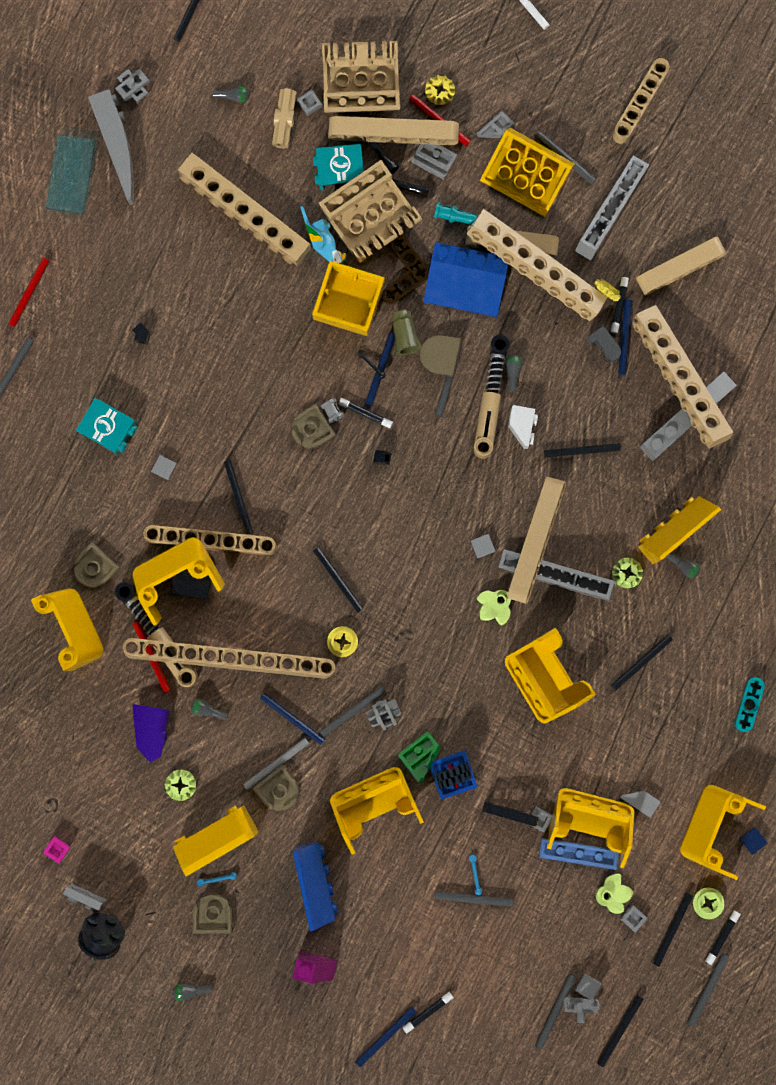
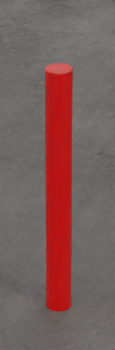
[409,94,471,147]
[8,258,49,328]
[132,621,171,693]

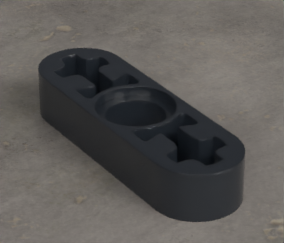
[482,801,539,827]

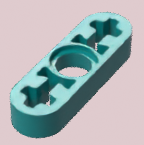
[734,677,765,732]

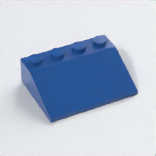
[423,242,508,317]
[293,841,338,931]

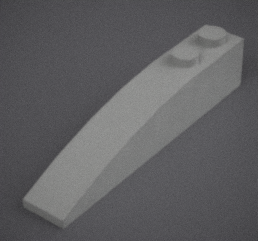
[88,89,134,205]
[575,155,649,260]
[640,372,737,461]
[499,549,617,602]

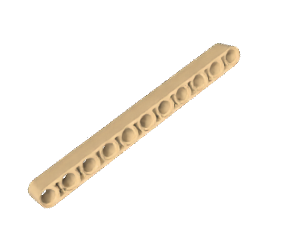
[123,638,335,679]

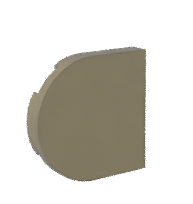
[420,335,462,377]
[291,403,336,449]
[74,542,121,588]
[252,764,299,811]
[193,893,232,934]

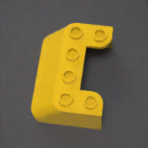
[505,628,596,723]

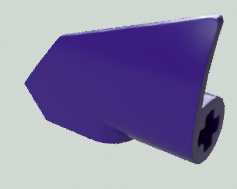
[132,704,169,762]

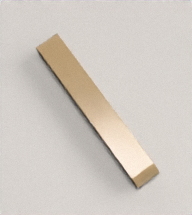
[328,116,459,145]
[508,477,566,604]
[143,525,277,555]

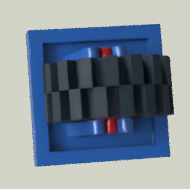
[430,750,478,800]

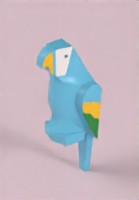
[300,206,346,264]

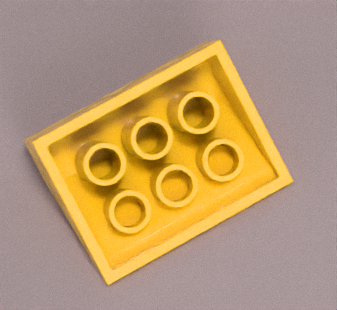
[480,128,575,217]
[638,496,721,564]

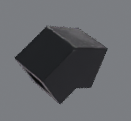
[132,323,150,345]
[373,450,392,465]

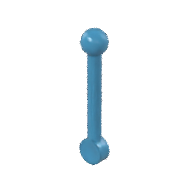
[469,855,482,896]
[197,872,237,887]

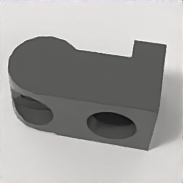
[586,326,621,363]

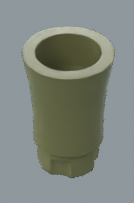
[392,310,422,355]

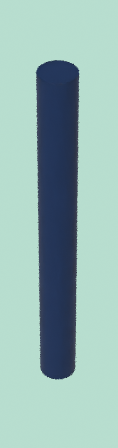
[618,299,632,375]
[365,333,395,406]
[260,693,325,745]
[355,1006,417,1067]

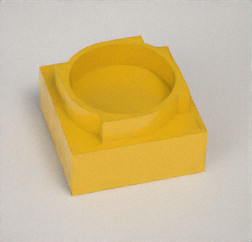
[312,261,385,336]

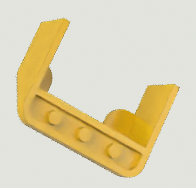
[133,537,225,626]
[330,767,424,855]
[680,785,766,880]
[547,788,634,868]
[173,805,259,876]

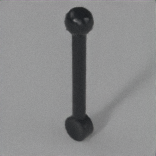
[357,350,386,379]

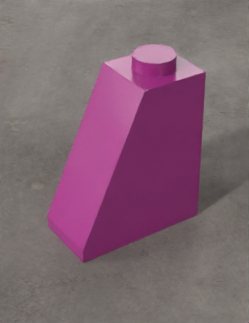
[292,952,337,983]

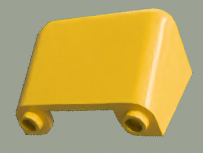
[31,588,104,671]

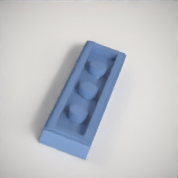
[539,838,619,870]

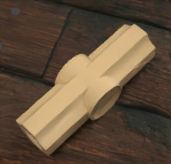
[272,88,297,149]

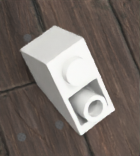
[508,405,538,449]

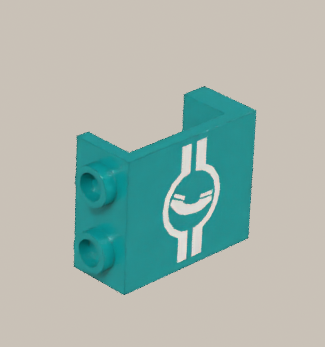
[313,144,364,191]
[76,398,138,455]

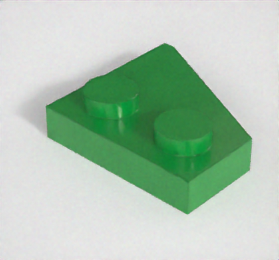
[398,731,441,784]

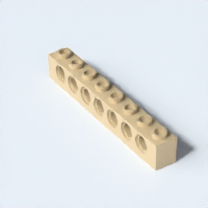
[178,153,311,266]
[466,209,607,321]
[633,305,733,449]

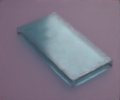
[46,135,96,214]

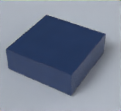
[739,827,767,855]

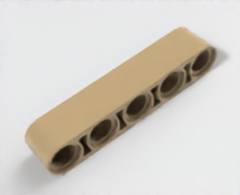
[613,58,670,144]
[465,226,559,258]
[636,237,727,296]

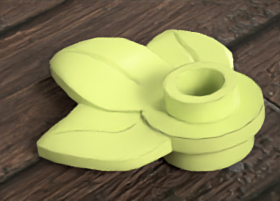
[477,590,511,625]
[596,874,633,914]

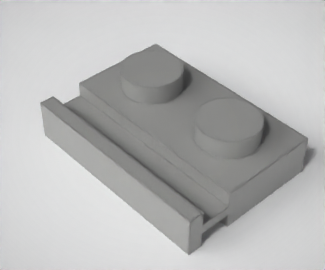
[411,144,457,180]
[63,884,107,911]

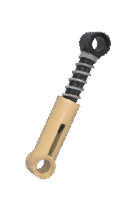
[473,335,510,459]
[115,582,198,687]

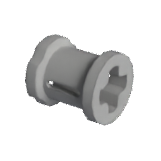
[321,398,344,423]

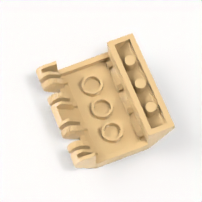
[322,41,400,113]
[319,160,422,263]

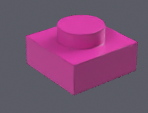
[43,836,71,864]

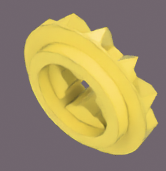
[425,75,455,105]
[594,279,621,301]
[327,626,358,657]

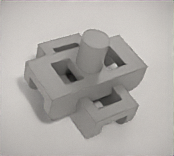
[115,69,150,104]
[365,699,401,731]
[564,997,599,1023]

